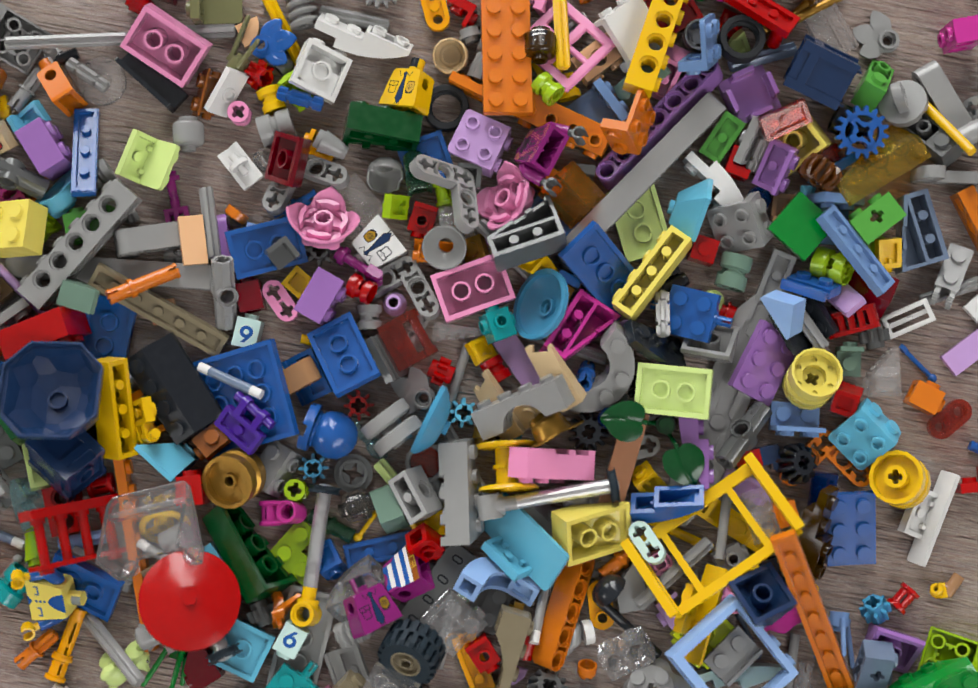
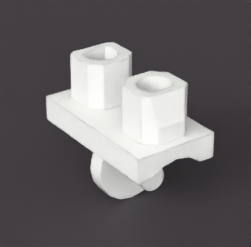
[217,142,264,191]

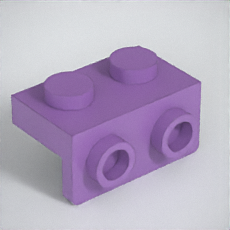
[752,138,800,196]

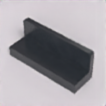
[114,52,189,113]

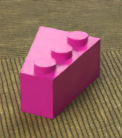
[538,289,621,362]

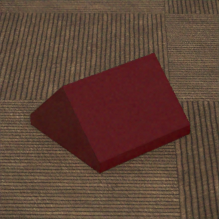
[264,131,312,188]

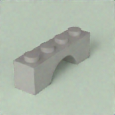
[470,373,575,441]

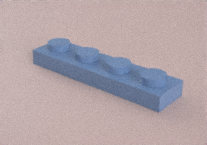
[816,205,895,297]

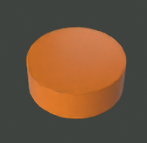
[225,204,249,225]

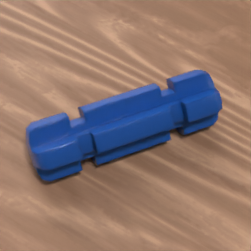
[276,86,324,111]

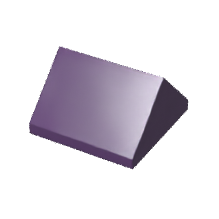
[865,623,925,674]

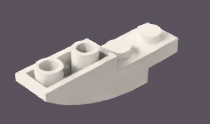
[314,13,414,59]
[682,151,744,208]

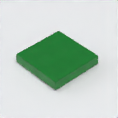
[767,191,827,261]

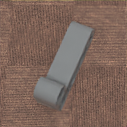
[911,60,978,152]
[113,221,181,259]

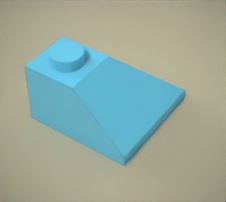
[666,178,713,242]
[134,442,199,482]

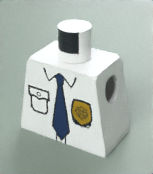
[352,214,408,272]

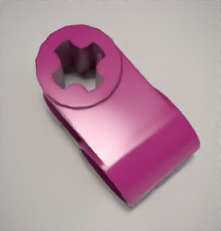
[259,500,307,527]

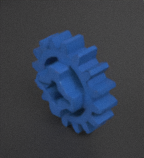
[834,105,889,159]

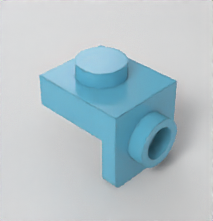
[6,100,52,134]

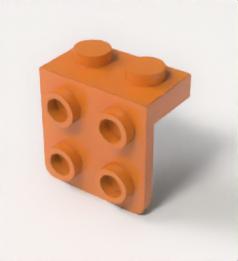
[600,89,656,155]

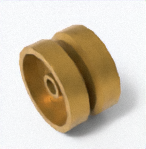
[202,448,266,509]

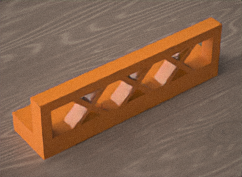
[949,185,978,251]

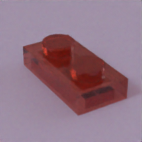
[757,98,813,143]

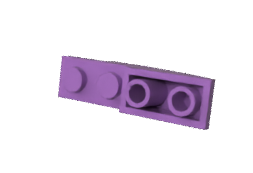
[679,417,714,490]

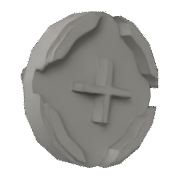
[879,80,928,127]

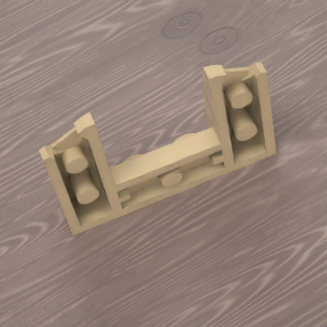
[473,344,587,440]

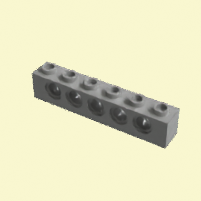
[17,178,142,311]

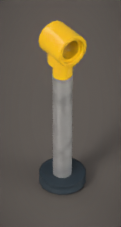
[290,483,343,627]

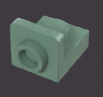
[835,342,864,377]

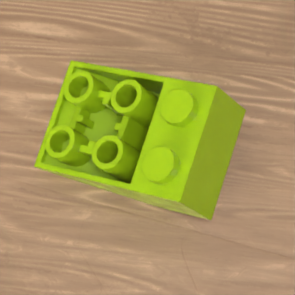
[917,626,978,672]

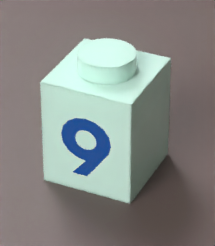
[231,313,265,347]
[272,619,311,660]

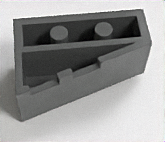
[486,194,567,273]

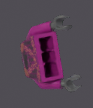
[514,122,589,197]

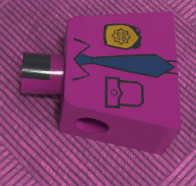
[343,575,402,639]

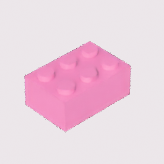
[120,3,213,88]
[430,255,516,324]

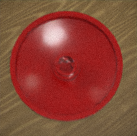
[138,550,241,652]

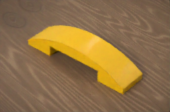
[696,499,773,559]

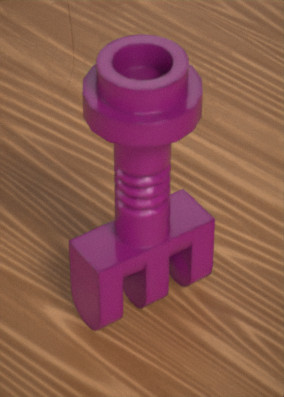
[163,171,190,223]
[333,246,383,287]

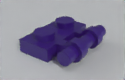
[214,391,276,455]

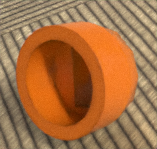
[577,659,597,680]

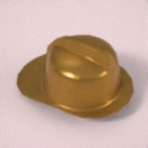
[529,411,584,448]

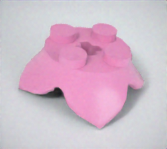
[476,161,535,230]
[286,186,360,250]

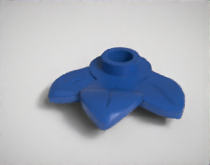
[250,19,297,66]

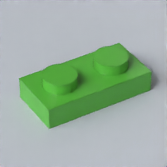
[699,111,747,164]

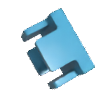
[208,619,276,683]

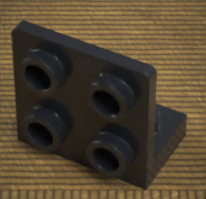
[769,296,840,356]

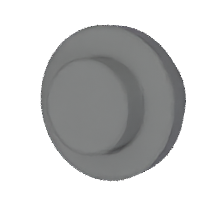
[459,25,481,45]

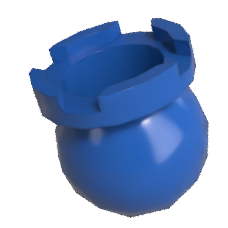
[296,402,358,460]

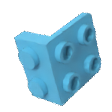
[828,398,901,470]

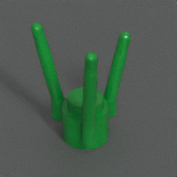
[141,646,188,688]

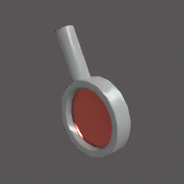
[405,443,445,507]

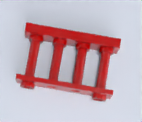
[18,493,128,576]

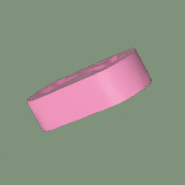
[262,280,299,322]

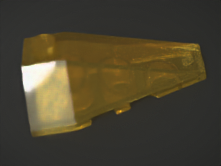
[837,125,932,206]

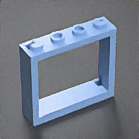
[664,594,799,688]

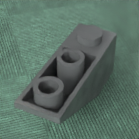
[898,114,962,169]

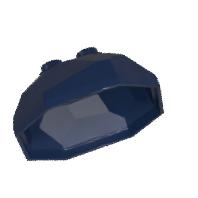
[0,341,104,440]

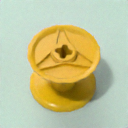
[476,440,539,493]

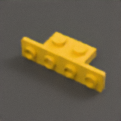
[673,564,728,666]

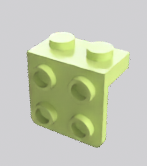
[115,129,180,191]

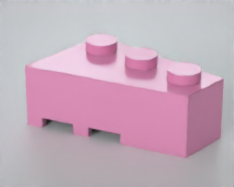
[508,447,595,484]

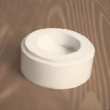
[580,619,596,645]

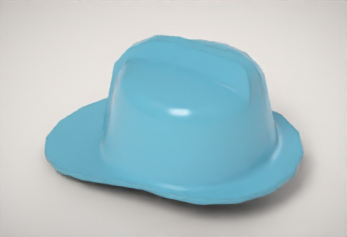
[35,170,77,219]

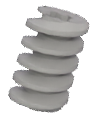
[285,0,319,31]

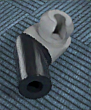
[42,47,80,66]

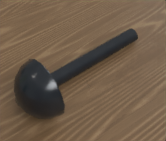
[592,574,662,659]

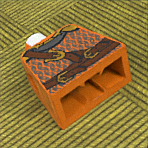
[36,57,89,117]

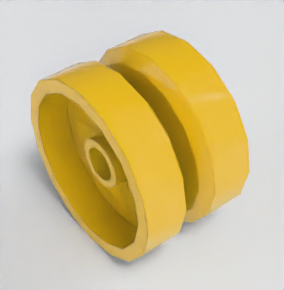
[869,450,931,509]

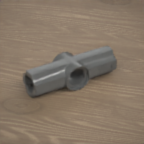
[0,157,50,200]
[715,400,772,470]

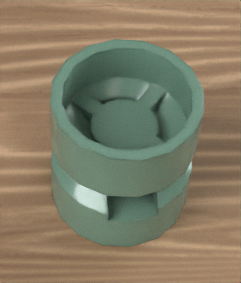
[714,251,753,293]

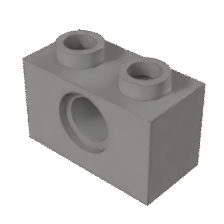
[387,465,443,525]

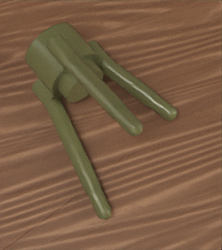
[226,15,263,73]

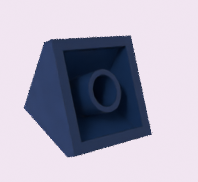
[727,562,798,627]

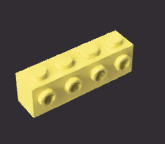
[611,225,692,321]

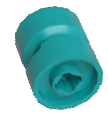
[0,562,28,609]

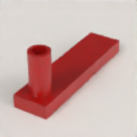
[722,0,800,49]

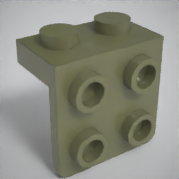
[186,0,243,25]

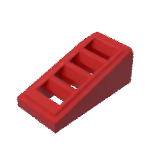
[829,303,881,339]

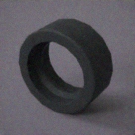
[717,15,766,64]
[425,84,469,133]

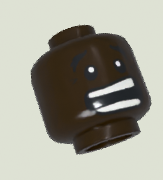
[525,26,556,65]

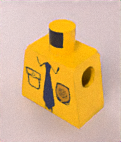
[379,57,434,116]

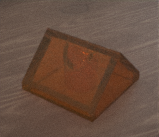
[537,161,606,229]

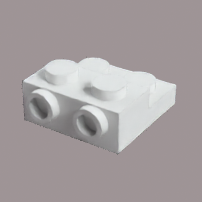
[289,38,353,105]

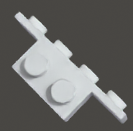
[898,470,960,567]

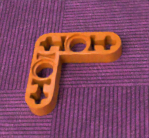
[779,430,870,487]

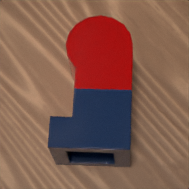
[735,444,780,470]

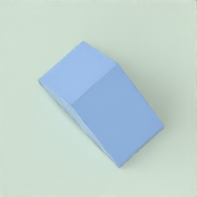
[760,290,806,340]

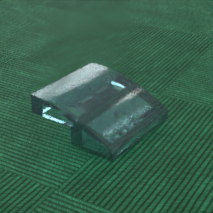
[10,477,45,532]

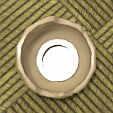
[432,37,469,75]

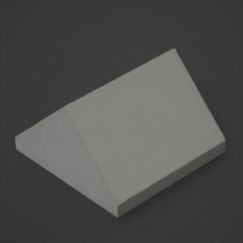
[680,325,740,364]

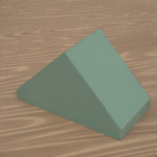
[56,278,100,315]
[369,484,410,535]

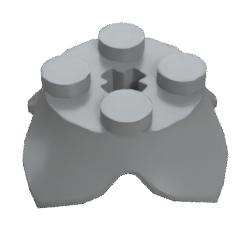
[622,658,691,688]

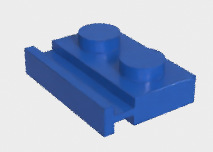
[780,270,842,302]
[281,347,333,406]

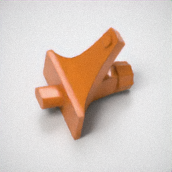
[271,591,302,630]

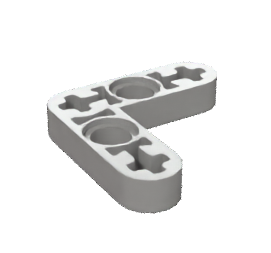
[262,154,350,216]
[409,154,479,234]
[910,165,978,185]
[356,256,441,320]

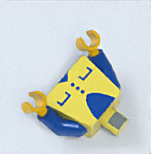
[11,569,87,641]

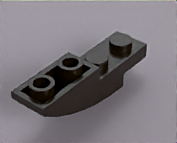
[799,484,839,581]

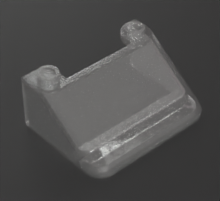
[95,481,204,581]

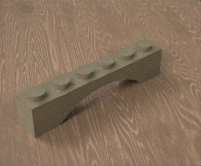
[494,604,534,688]

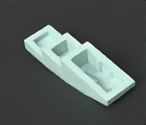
[696,662,783,688]

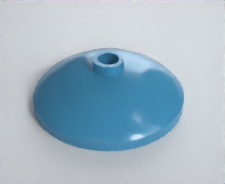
[513,268,569,340]
[410,385,452,454]

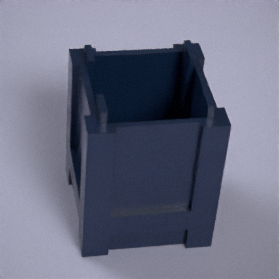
[783,33,862,110]
[25,431,107,502]

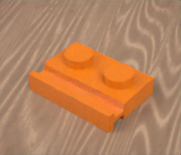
[448,71,483,103]

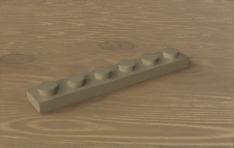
[87,262,230,356]

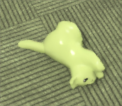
[99,640,150,688]

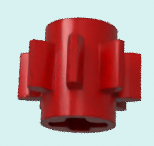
[244,59,274,91]
[427,356,456,387]
[343,390,375,421]

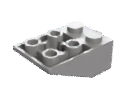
[0,3,51,75]

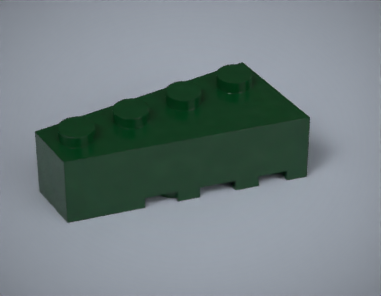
[202,506,297,604]

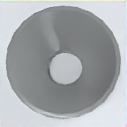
[422,225,467,270]

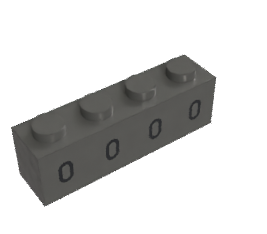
[394,545,477,624]

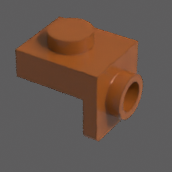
[191,421,231,462]

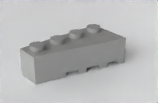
[438,438,484,546]

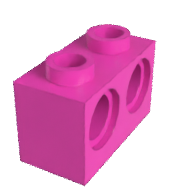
[937,15,978,54]

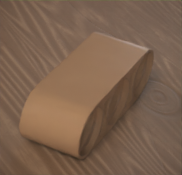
[283,356,322,396]

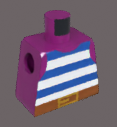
[382,545,435,602]

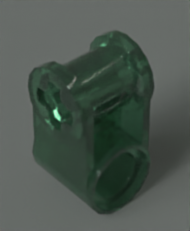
[403,150,433,197]

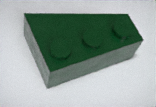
[341,101,423,152]

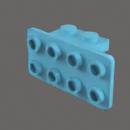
[481,492,570,591]

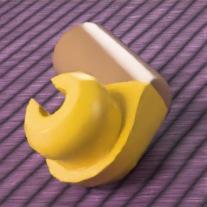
[930,572,964,599]

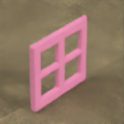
[530,2,616,92]

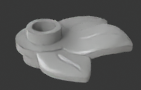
[852,11,900,59]
[391,367,436,414]

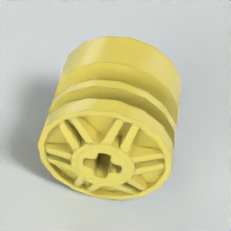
[782,348,843,410]

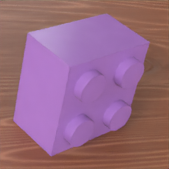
[14,117,72,181]
[294,266,347,326]

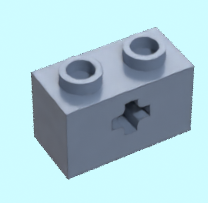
[852,639,898,688]

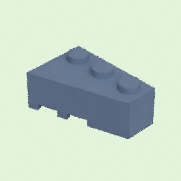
[895,188,949,275]

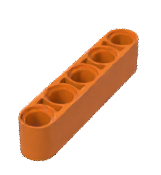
[532,559,595,672]

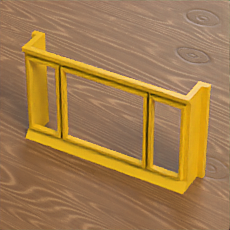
[620,452,805,619]

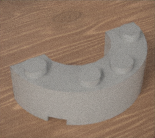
[569,320,635,412]

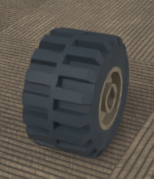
[377,619,446,686]

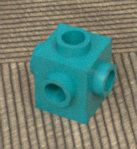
[478,305,517,345]

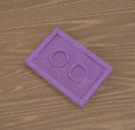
[727,319,794,407]

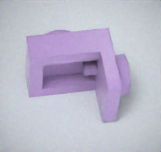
[653,589,678,630]

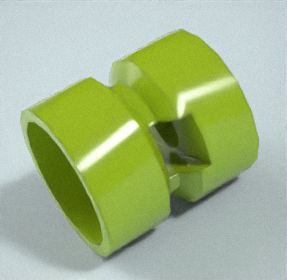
[810,246,854,286]

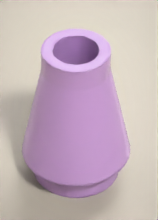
[383,292,407,316]

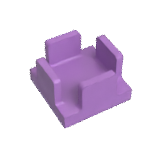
[717,65,782,124]

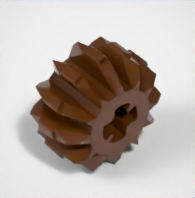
[799,153,843,192]

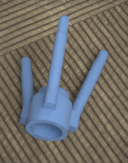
[814,611,855,669]

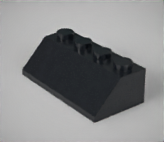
[128,332,223,445]

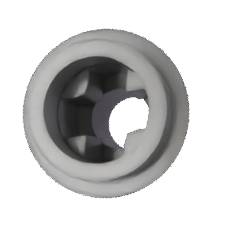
[312,129,350,160]

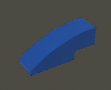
[630,485,705,523]

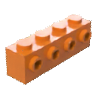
[514,92,609,160]

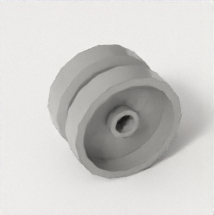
[360,398,422,457]

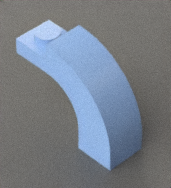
[453,557,541,607]

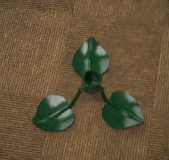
[600,401,705,486]

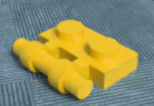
[132,396,161,445]

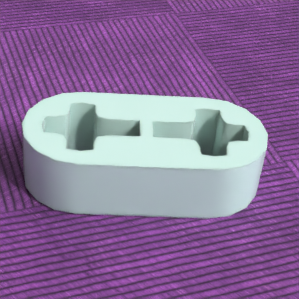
[629,521,666,565]

